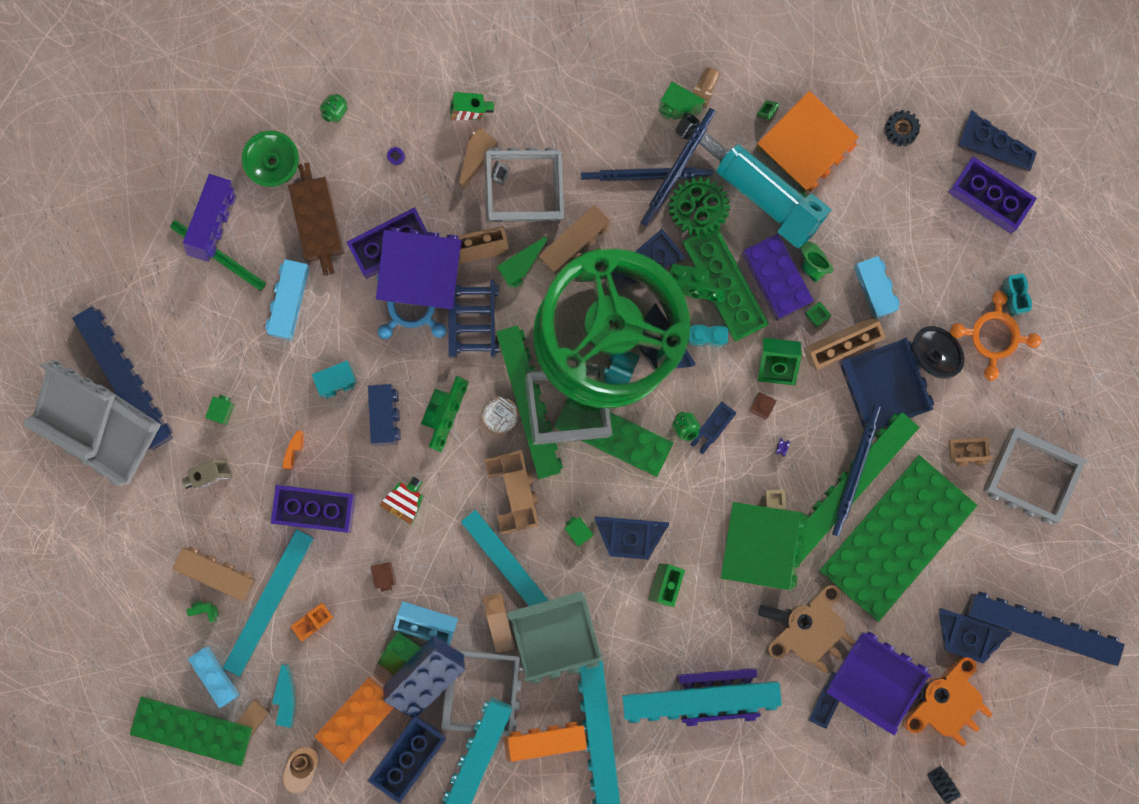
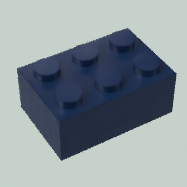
[368,384,401,446]

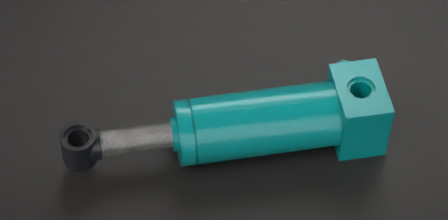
[675,113,832,248]

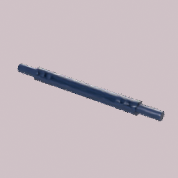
[640,108,716,226]
[581,167,713,181]
[832,405,881,537]

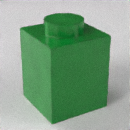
[205,395,235,425]
[564,516,593,547]

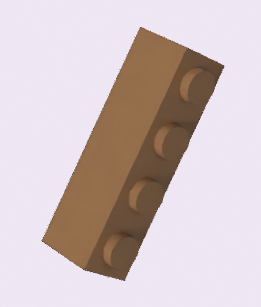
[539,204,610,276]
[458,226,509,264]
[803,317,886,369]
[172,546,256,601]

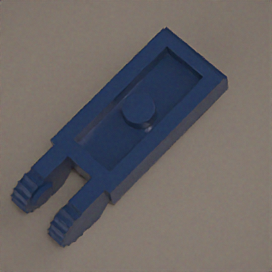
[690,401,736,454]
[808,671,839,729]

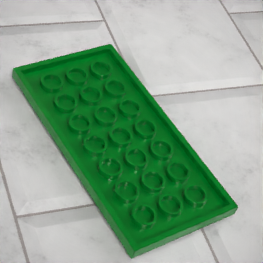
[818,455,978,622]

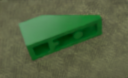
[497,237,547,289]

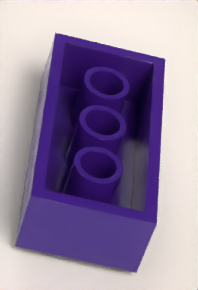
[947,156,1037,234]
[183,174,236,262]
[347,207,428,279]
[742,233,814,321]
[271,485,356,533]

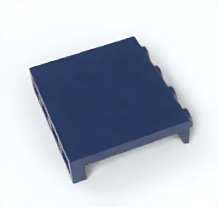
[839,337,934,430]

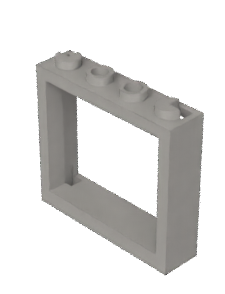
[483,147,564,222]
[525,364,612,445]
[983,428,1086,525]
[441,649,523,736]

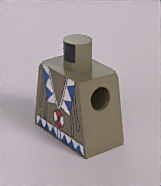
[182,459,232,489]

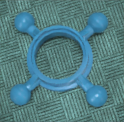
[377,273,447,339]

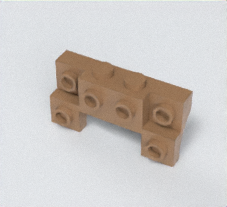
[484,450,539,535]

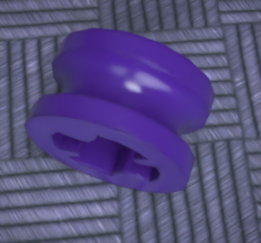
[387,147,405,165]
[775,438,790,457]

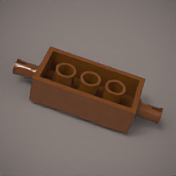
[288,163,345,276]

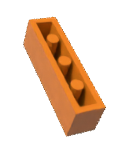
[503,722,587,762]

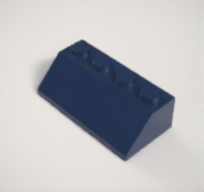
[367,715,447,804]

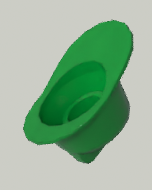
[800,241,834,282]

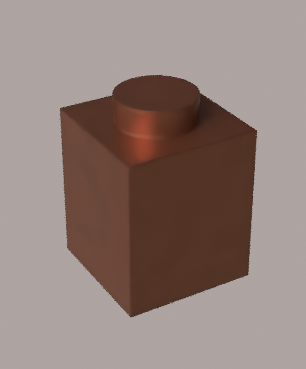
[749,392,777,420]
[371,562,396,592]

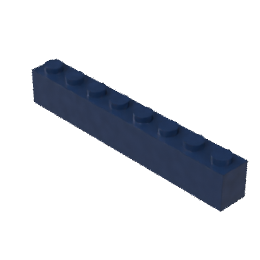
[72,306,173,450]
[964,591,1125,666]

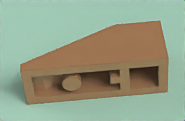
[459,128,499,190]
[482,592,515,654]

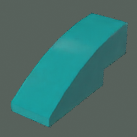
[272,664,296,728]

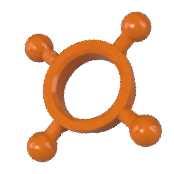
[950,290,1041,381]

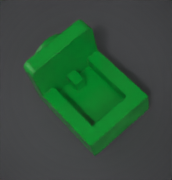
[186,601,219,623]

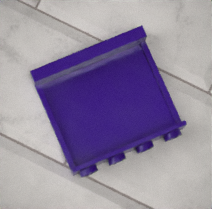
[376,227,462,310]
[825,631,932,736]

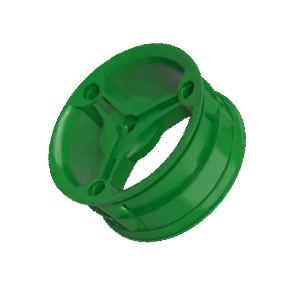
[533,249,690,408]

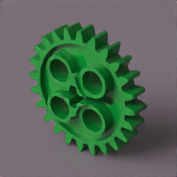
[668,177,730,237]

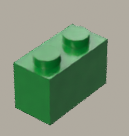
[648,563,685,607]

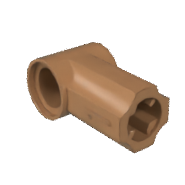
[692,67,721,107]

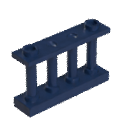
[448,280,499,358]

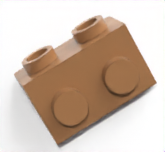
[948,437,993,466]

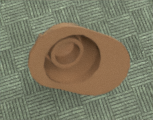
[282,747,318,793]

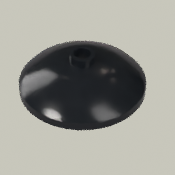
[912,326,965,379]

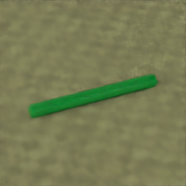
[170,220,266,291]

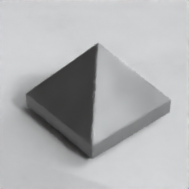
[491,161,510,186]

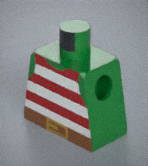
[450,92,494,120]
[379,476,424,525]

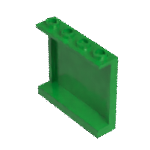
[721,502,807,591]

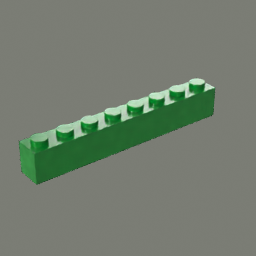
[496,325,563,480]

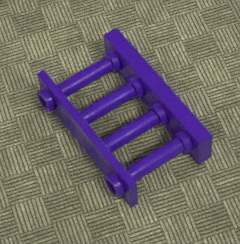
[677,668,761,726]

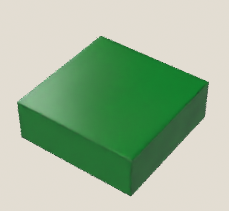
[804,301,831,328]

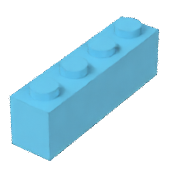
[265,259,310,341]

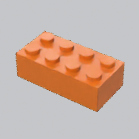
[314,676,394,763]

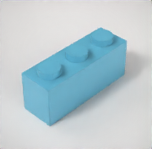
[854,256,900,319]
[393,601,458,646]
[188,647,240,708]

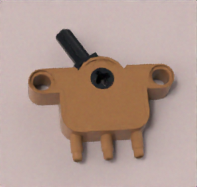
[758,585,855,674]

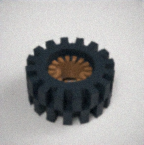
[884,110,921,147]
[927,766,961,804]

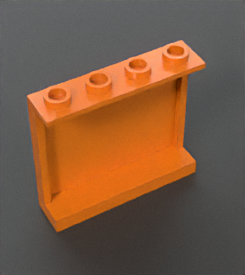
[755,90,859,193]

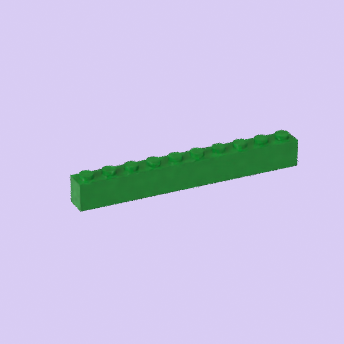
[798,412,920,563]

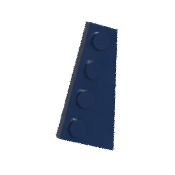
[958,110,1037,172]
[611,229,686,292]

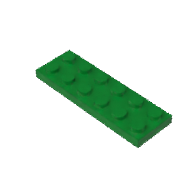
[682,228,769,342]
[554,398,674,477]
[129,696,253,766]

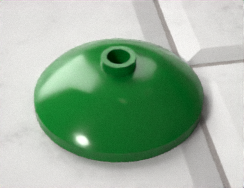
[242,130,299,187]

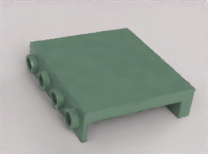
[507,591,603,684]

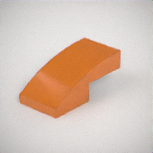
[282,431,304,470]
[290,602,334,642]

